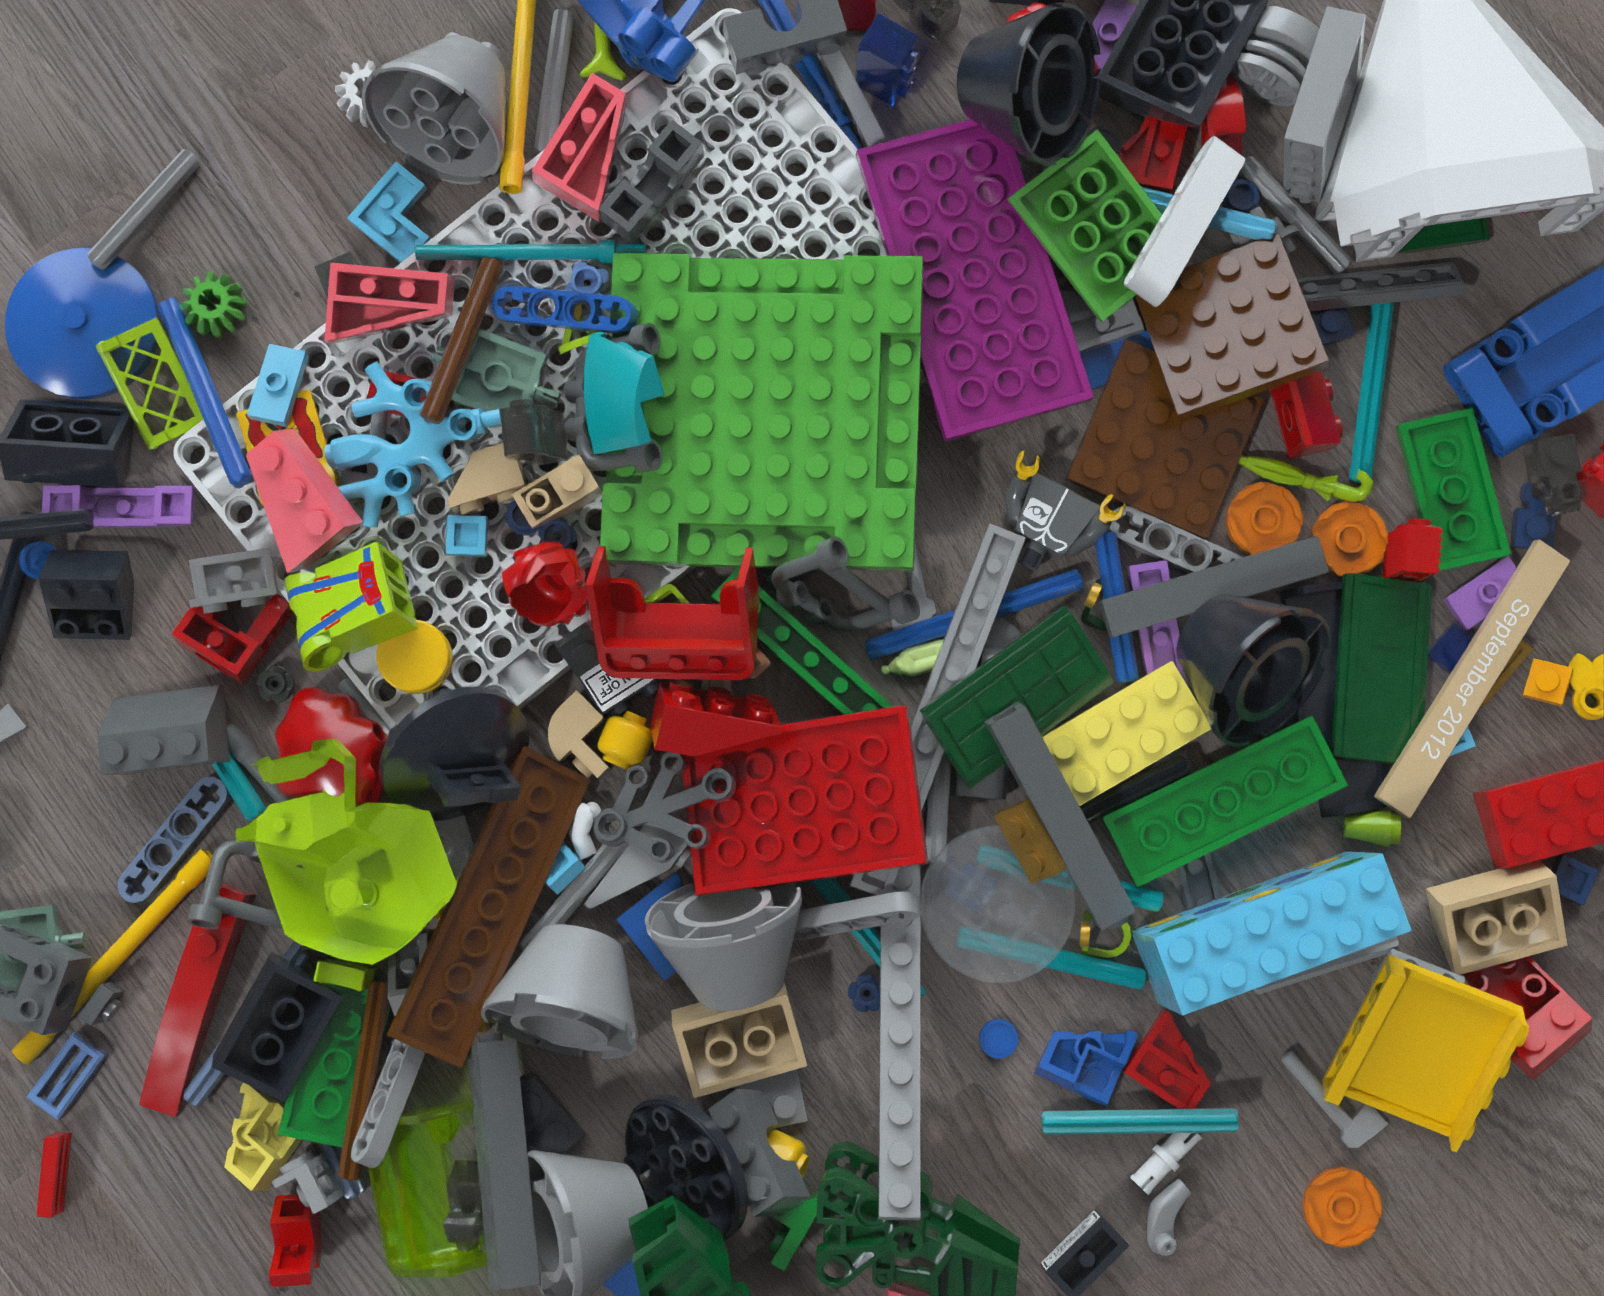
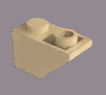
[447,440,527,516]
[512,454,602,529]

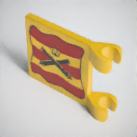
[236,389,341,506]

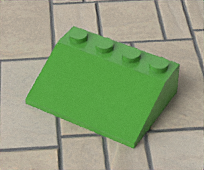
[1007,129,1162,322]

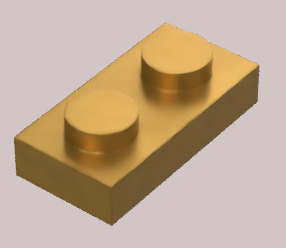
[993,798,1067,884]

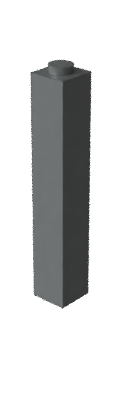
[984,702,1136,930]
[467,1033,540,1291]

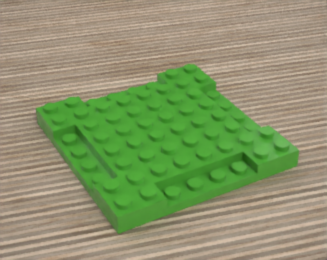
[600,253,924,571]

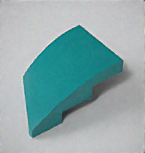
[584,332,665,454]

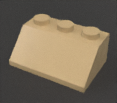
[1426,860,1567,975]
[671,981,808,1098]

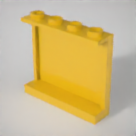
[1322,954,1529,1153]

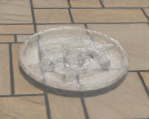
[920,826,1075,983]

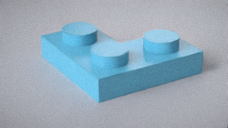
[347,161,431,263]

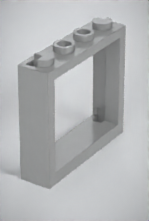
[1284,6,1366,203]

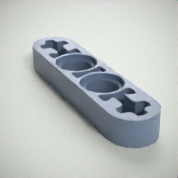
[117,777,231,903]

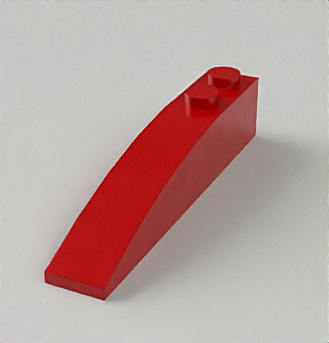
[139,883,256,1117]

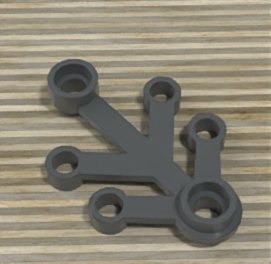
[594,752,736,863]

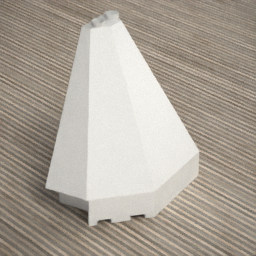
[1314,0,1604,262]

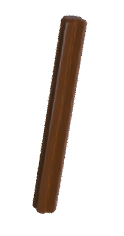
[420,257,503,425]
[338,981,389,1181]

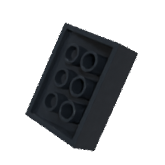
[1098,0,1270,129]

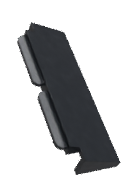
[1279,581,1388,818]

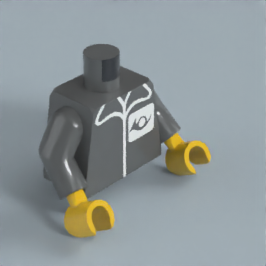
[1005,451,1126,571]

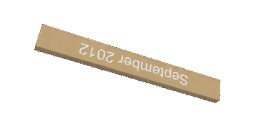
[1374,539,1570,818]

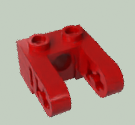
[171,593,293,685]

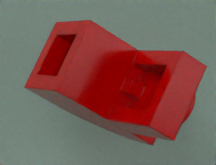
[1201,75,1246,155]
[269,1194,322,1287]

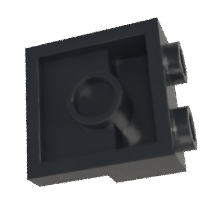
[473,1074,586,1154]

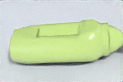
[881,639,944,676]

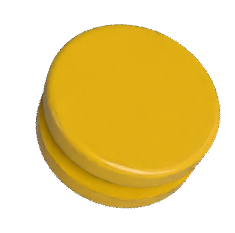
[376,620,453,694]

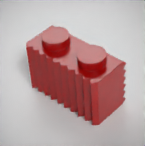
[1382,519,1444,582]

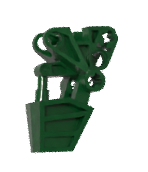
[816,1141,1020,1296]
[628,1196,751,1296]

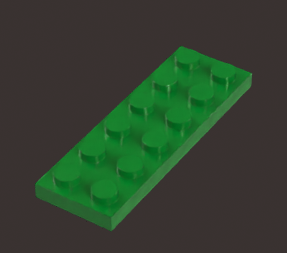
[1102,716,1348,888]

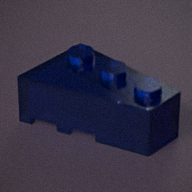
[855,13,931,107]

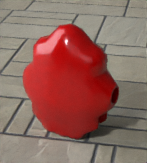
[275,687,387,807]

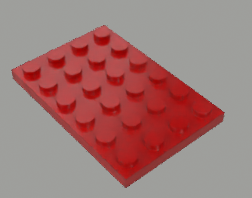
[681,705,928,896]

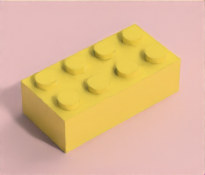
[1042,661,1211,806]

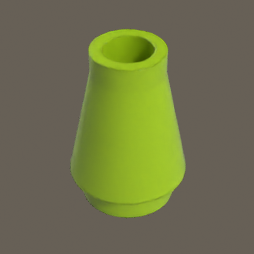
[1343,809,1401,848]

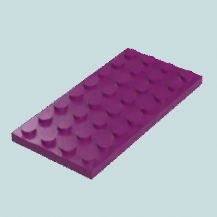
[856,120,1094,442]

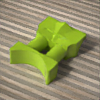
[313,958,378,991]

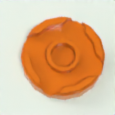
[1225,482,1303,556]
[1310,501,1388,577]
[1301,1167,1383,1248]

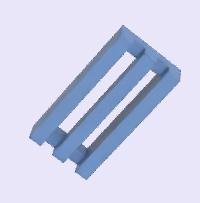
[26,1032,108,1120]

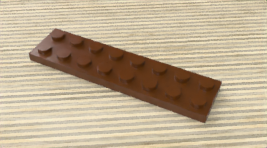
[387,746,591,1068]

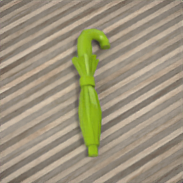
[1238,455,1373,502]

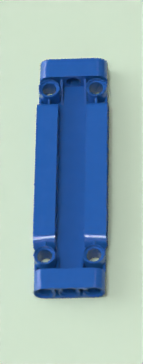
[1443,266,1604,458]

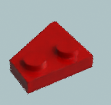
[1118,116,1189,194]
[1122,1008,1211,1109]

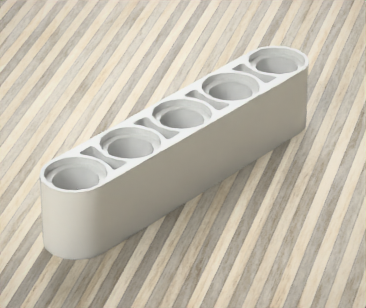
[1124,136,1245,307]

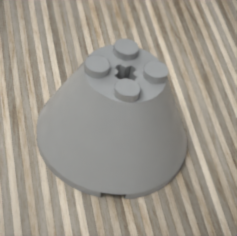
[361,32,507,185]

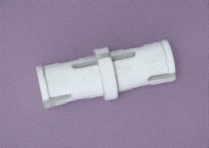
[1130,1133,1202,1195]

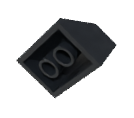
[0,399,134,488]
[212,952,343,1102]

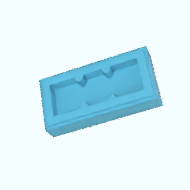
[247,344,309,427]

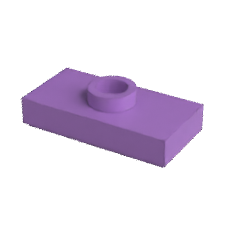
[1093,0,1136,73]
[1442,556,1516,631]

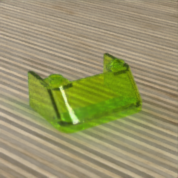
[368,1101,487,1278]

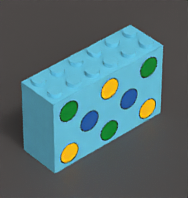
[1131,851,1412,1016]

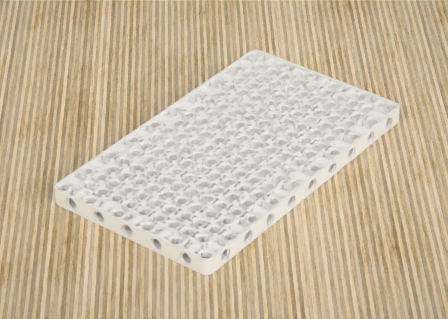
[174,8,926,729]

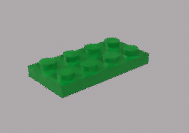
[1395,408,1511,572]
[277,983,391,1148]

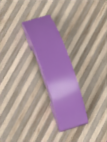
[42,485,195,528]

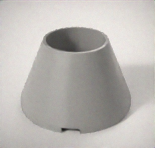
[645,883,802,1011]
[481,924,639,1059]
[527,1150,648,1296]

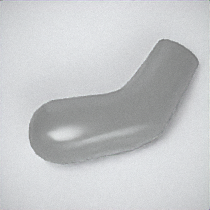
[1147,1178,1191,1256]

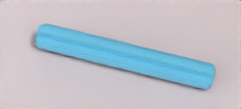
[1141,186,1277,240]

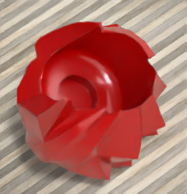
[502,541,588,627]

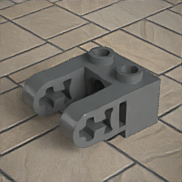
[0,924,93,1035]

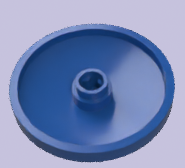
[5,248,161,400]

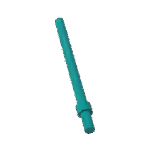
[415,240,647,263]

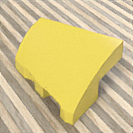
[224,1083,302,1191]

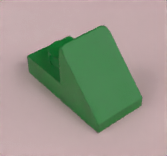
[768,1192,818,1271]

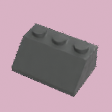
[97,685,230,775]

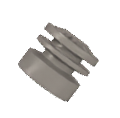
[1229,6,1319,107]

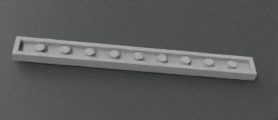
[849,524,1025,896]
[878,865,920,1220]

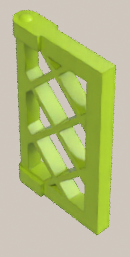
[95,317,203,450]

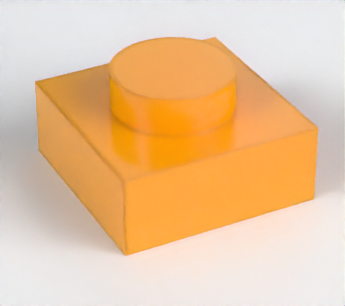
[1523,658,1573,707]

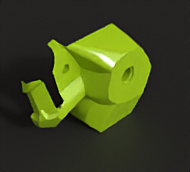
[236,739,457,965]

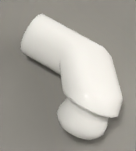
[568,801,601,860]

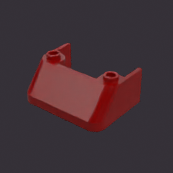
[585,546,759,680]

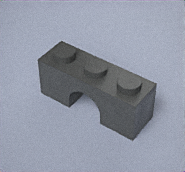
[723,0,847,75]
[599,119,704,244]
[708,1089,810,1217]

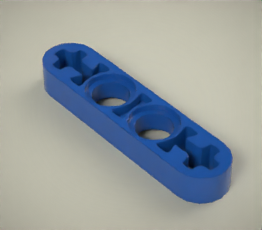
[492,286,638,334]

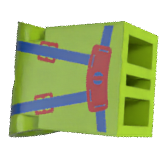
[284,541,418,672]

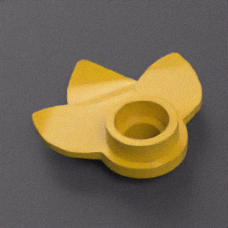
[1568,653,1604,720]

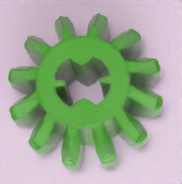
[180,271,248,338]

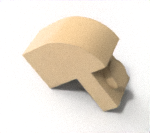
[548,690,611,779]

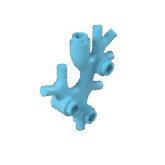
[324,362,505,527]

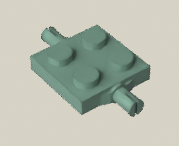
[433,328,561,428]
[0,904,88,989]

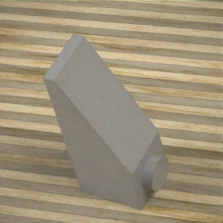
[584,822,691,909]

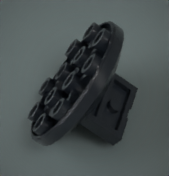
[379,686,529,821]
[624,1094,748,1241]

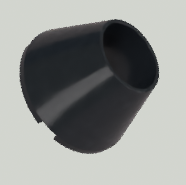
[957,3,1101,166]
[1176,594,1331,746]

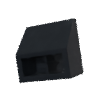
[38,550,134,640]

